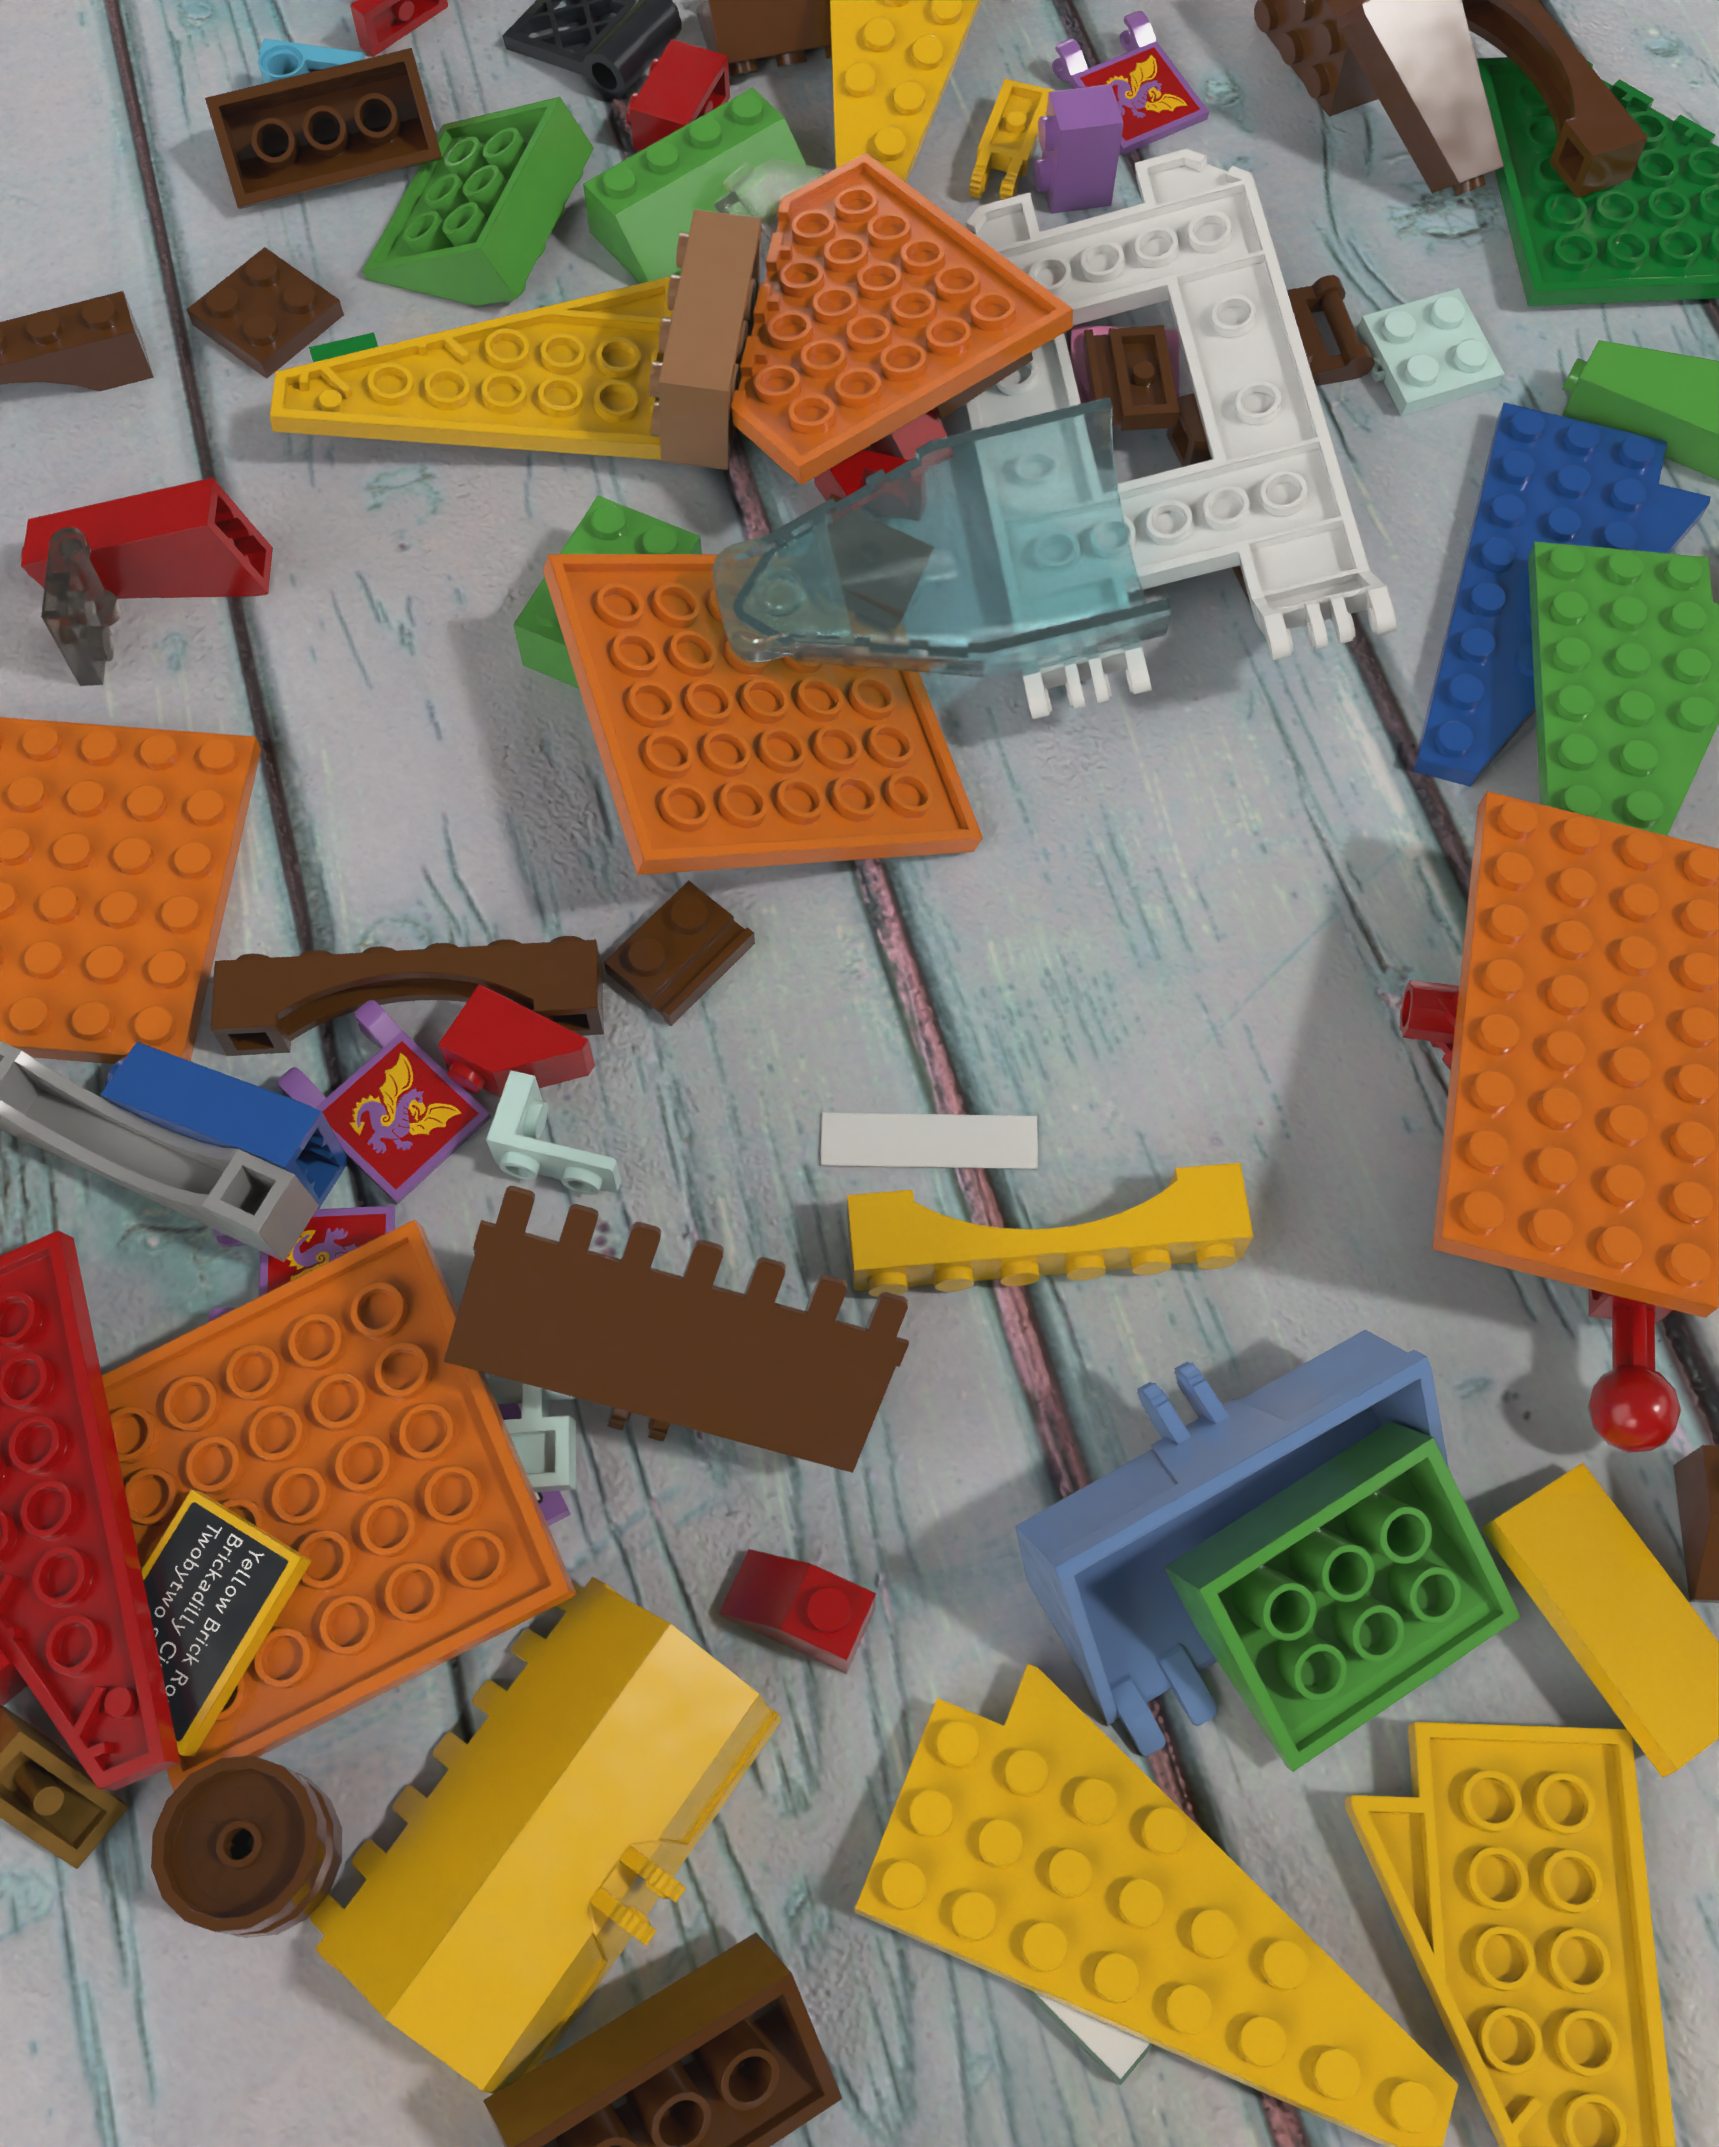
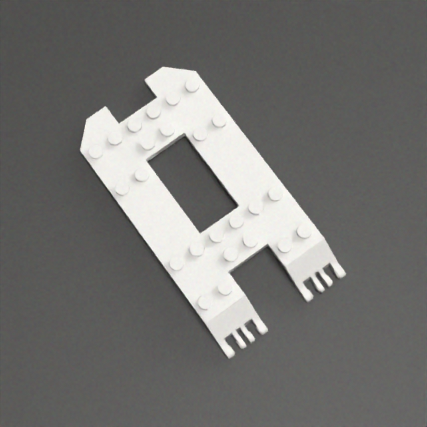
[966,148,1396,720]

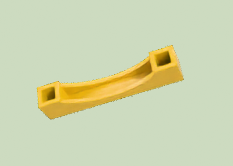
[847,1162,1253,1297]

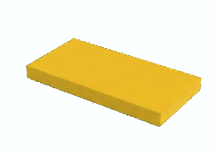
[1481,1463,1719,1778]

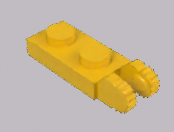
[969,79,1054,200]

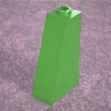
[1562,340,1719,480]

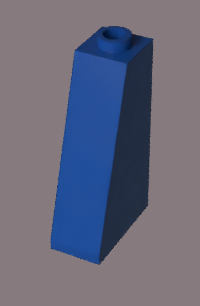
[100,1042,349,1209]

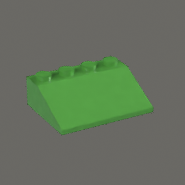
[362,97,594,306]
[1164,1421,1521,1772]

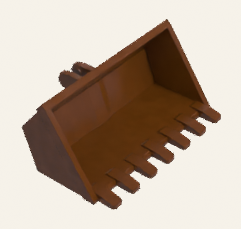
[444,1186,909,1473]

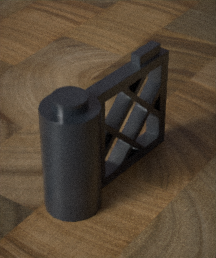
[502,0,682,99]

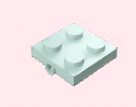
[1357,288,1505,416]

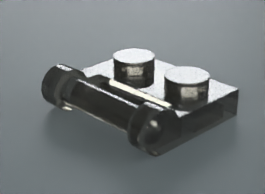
[41,527,122,686]

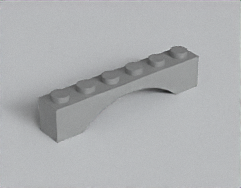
[0,1041,319,1262]

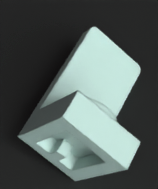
[486,1070,621,1195]

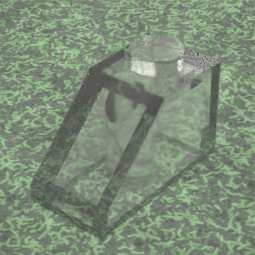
[714,158,833,254]

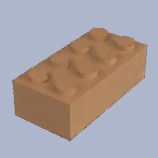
[649,209,761,470]

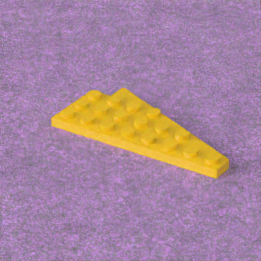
[270,277,673,460]
[855,1663,1458,2147]
[1345,1722,1676,2147]

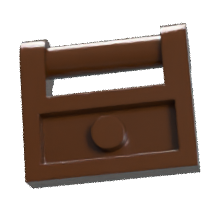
[1287,275,1374,386]

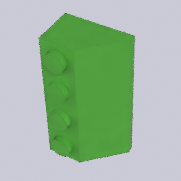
[583,87,814,283]

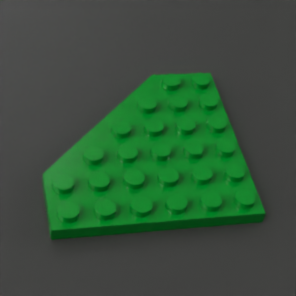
[1477,57,1719,306]

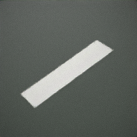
[821,1112,1038,1169]

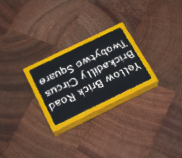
[142,1489,312,1757]

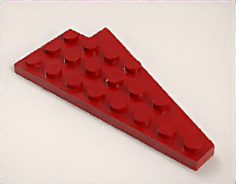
[0,1230,181,1791]

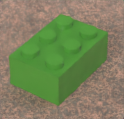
[513,495,702,689]

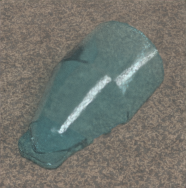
[713,397,1171,678]

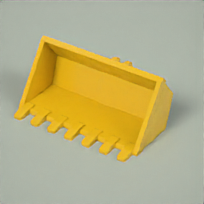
[309,1576,782,2094]

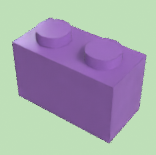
[1034,84,1124,214]

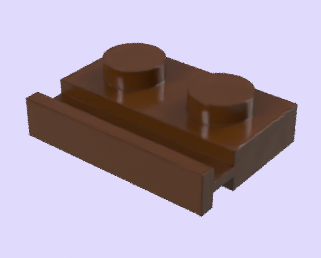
[1082,325,1180,433]
[604,880,755,1026]

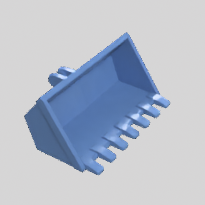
[1015,1330,1449,1757]

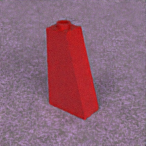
[21,478,273,600]

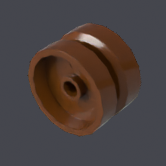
[151,1756,342,1938]

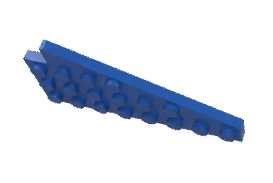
[1413,402,1711,787]

